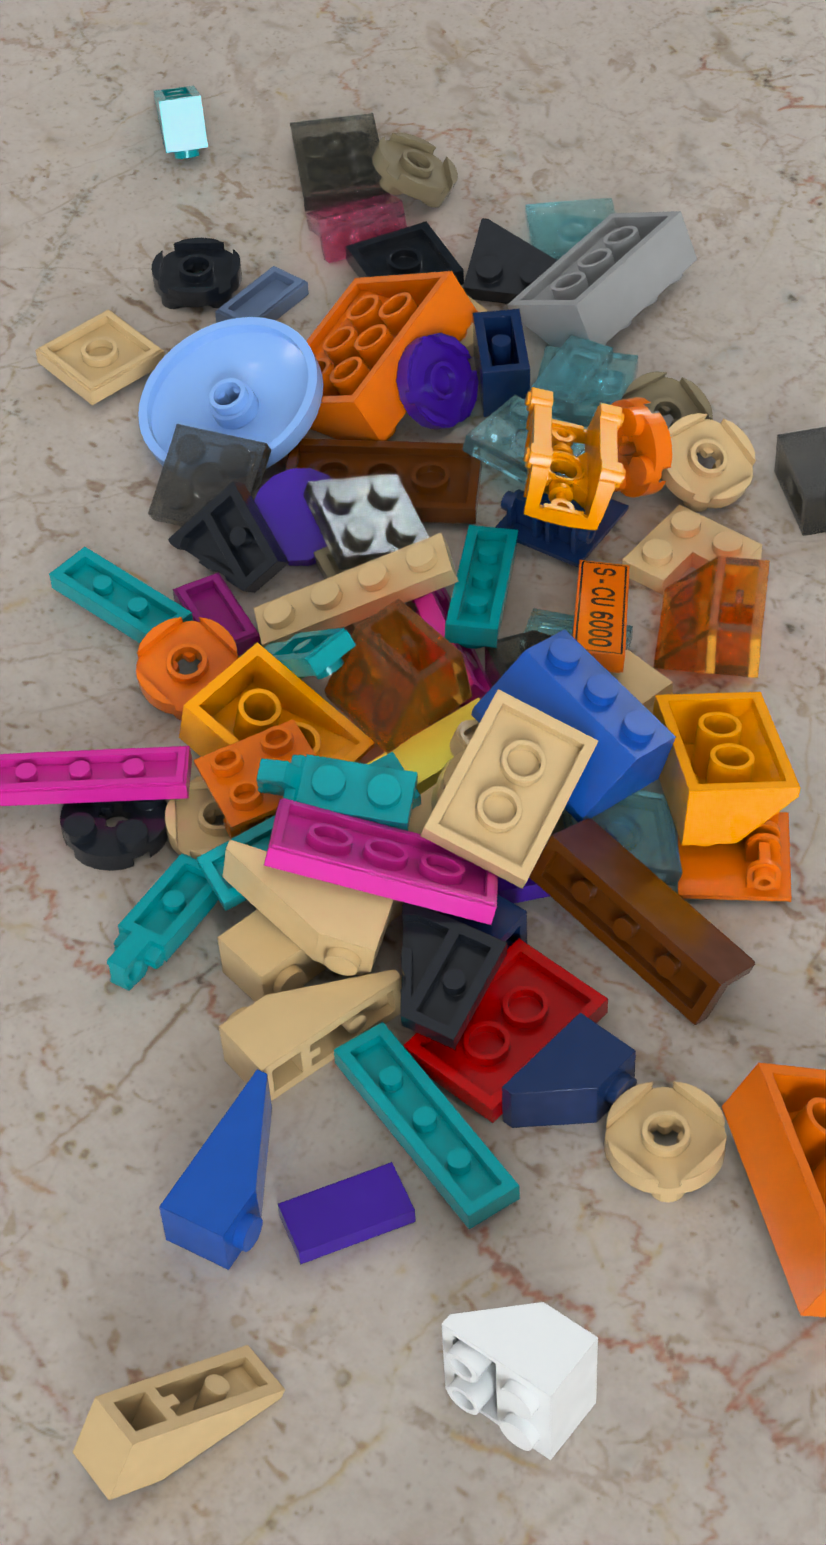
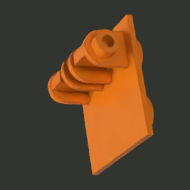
[193,719,316,839]
[678,812,792,902]

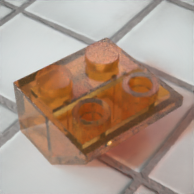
[654,556,770,678]
[324,598,472,754]

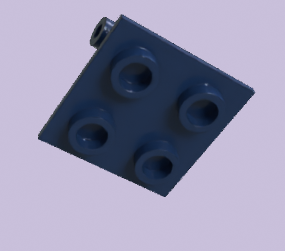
[495,489,629,568]

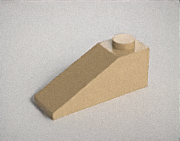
[223,839,394,976]
[219,969,402,1101]
[73,1345,285,1500]

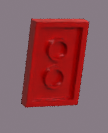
[403,938,608,1123]

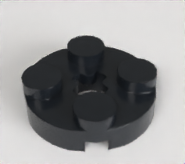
[151,238,242,309]
[60,799,168,871]

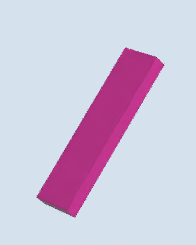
[0,746,192,806]

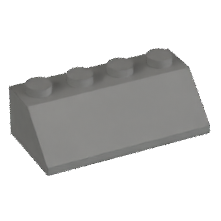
[507,211,697,357]

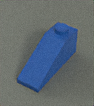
[159,1069,272,1270]

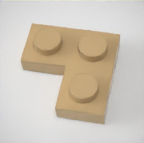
[622,504,762,595]

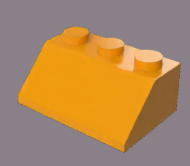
[653,692,800,847]

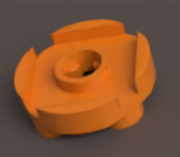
[611,397,672,498]
[136,617,239,720]

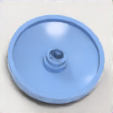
[138,317,323,484]

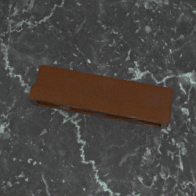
[529,818,755,1025]

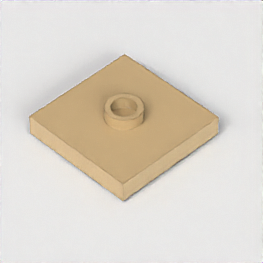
[35,309,165,405]

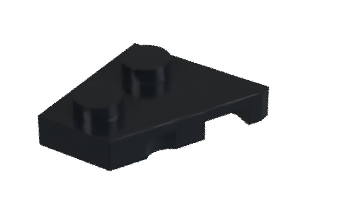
[463,218,558,304]
[168,481,289,593]
[400,902,507,1050]

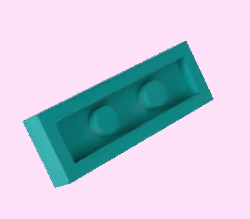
[49,547,193,643]

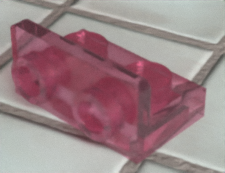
[306,193,407,263]

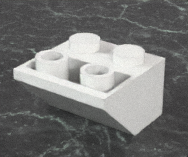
[441,1302,598,1460]

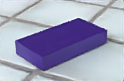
[278,1162,416,1265]

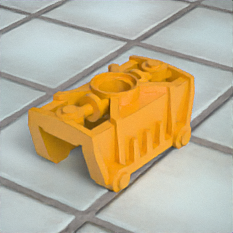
[523,387,626,530]

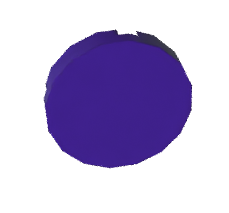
[396,333,479,430]
[254,468,350,566]

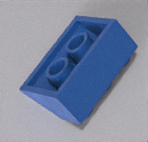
[471,629,676,823]

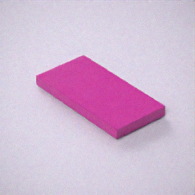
[264,798,498,925]

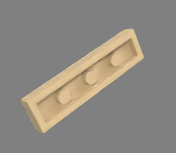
[253,533,459,648]

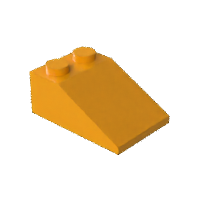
[179,642,375,762]

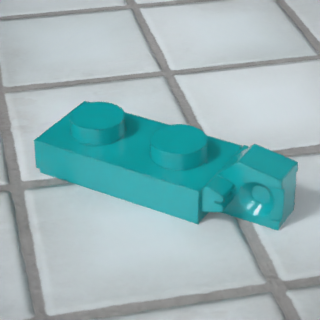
[264,628,356,679]
[256,754,418,831]
[107,854,219,991]

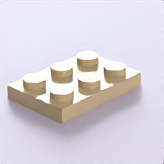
[420,689,598,889]

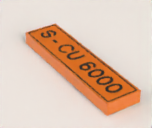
[572,560,630,673]

